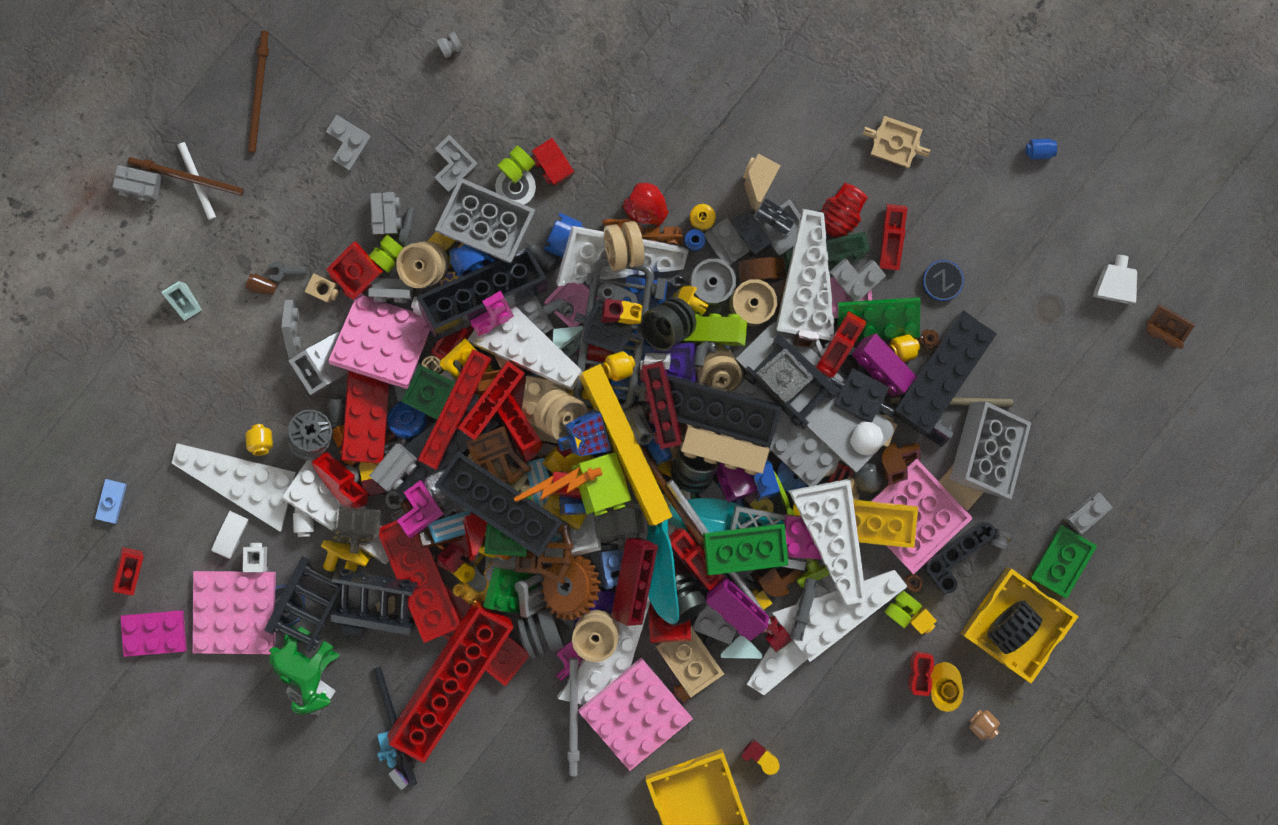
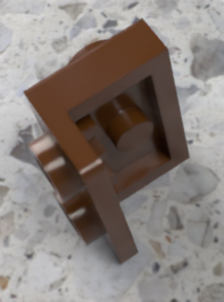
[1145,304,1195,349]

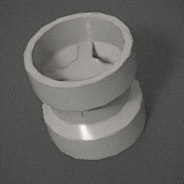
[436,31,464,58]

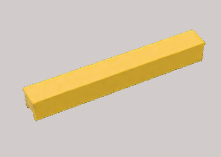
[578,364,673,526]

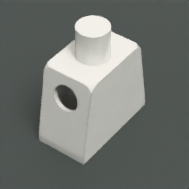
[1093,255,1137,304]

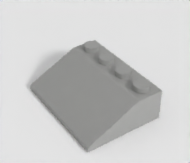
[435,178,535,264]
[950,401,1031,500]

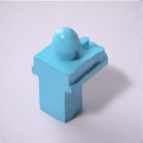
[377,731,399,768]

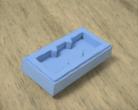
[95,479,127,524]

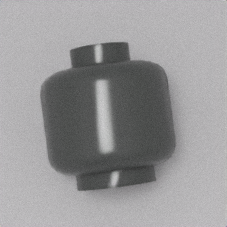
[853,462,883,493]

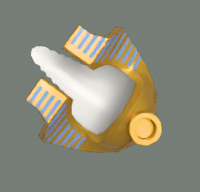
[453,552,498,605]

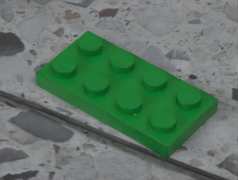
[838,297,921,342]
[703,524,789,575]

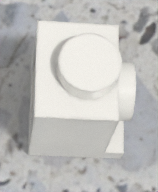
[243,543,268,572]

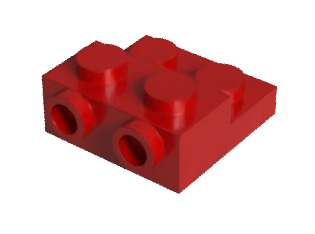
[326,242,383,300]
[648,602,691,643]

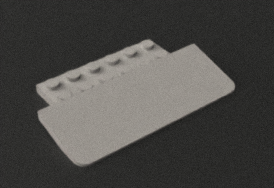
[734,322,894,487]

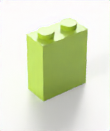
[572,452,631,516]

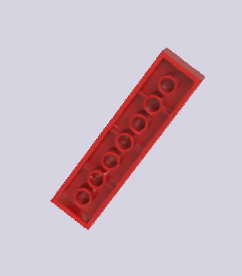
[387,600,513,763]

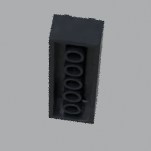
[417,247,548,341]
[892,310,997,436]
[650,373,782,448]
[396,393,502,500]
[434,451,563,558]

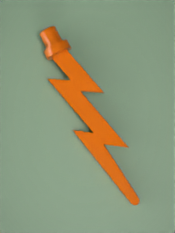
[514,467,603,502]

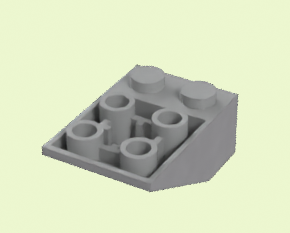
[288,331,348,396]

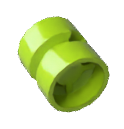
[497,145,536,184]
[369,235,403,273]
[884,590,923,629]

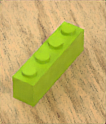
[679,313,747,346]

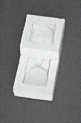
[212,511,249,559]

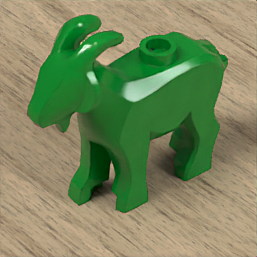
[269,625,340,715]

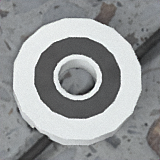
[495,171,536,205]

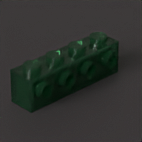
[784,231,870,270]

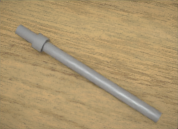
[567,657,580,776]

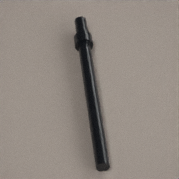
[373,666,417,786]

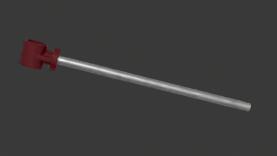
[666,480,793,653]

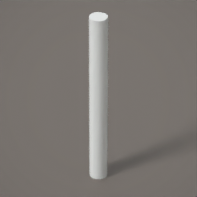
[177,142,216,220]

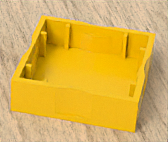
[960,567,1079,684]
[646,749,749,825]

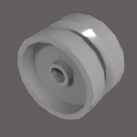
[689,258,736,305]

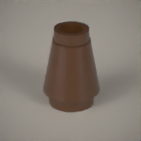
[245,273,277,296]

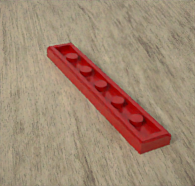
[417,349,492,470]

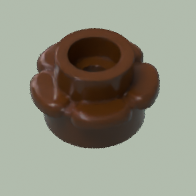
[919,329,940,349]
[903,573,923,593]
[672,684,690,703]

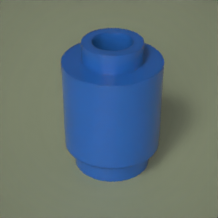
[1025,138,1057,160]
[685,229,706,252]

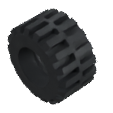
[987,600,1042,654]

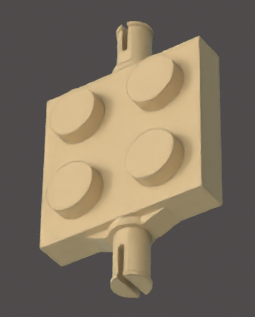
[862,116,931,169]

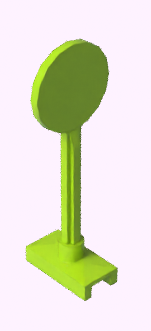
[774,471,830,588]

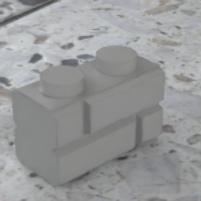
[113,165,162,202]
[370,192,402,237]
[369,444,418,492]
[1064,492,1113,535]

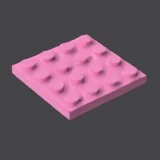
[329,295,431,389]
[871,459,973,574]
[193,571,276,654]
[578,657,693,771]

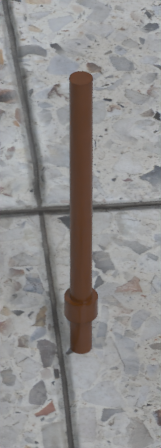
[248,31,269,153]
[127,157,244,196]
[641,446,704,550]

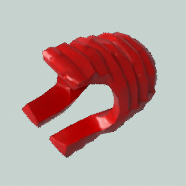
[820,182,869,239]
[621,183,669,227]

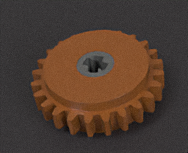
[541,555,600,620]

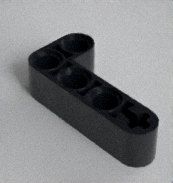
[924,521,995,593]

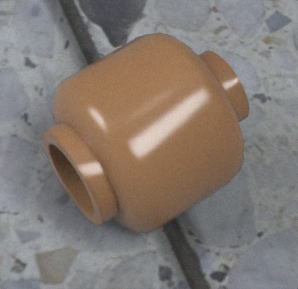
[969,709,1000,740]

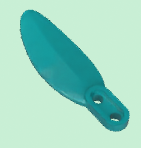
[668,498,784,533]
[646,519,679,624]

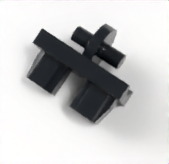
[755,199,797,235]

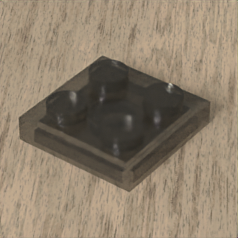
[755,348,814,406]

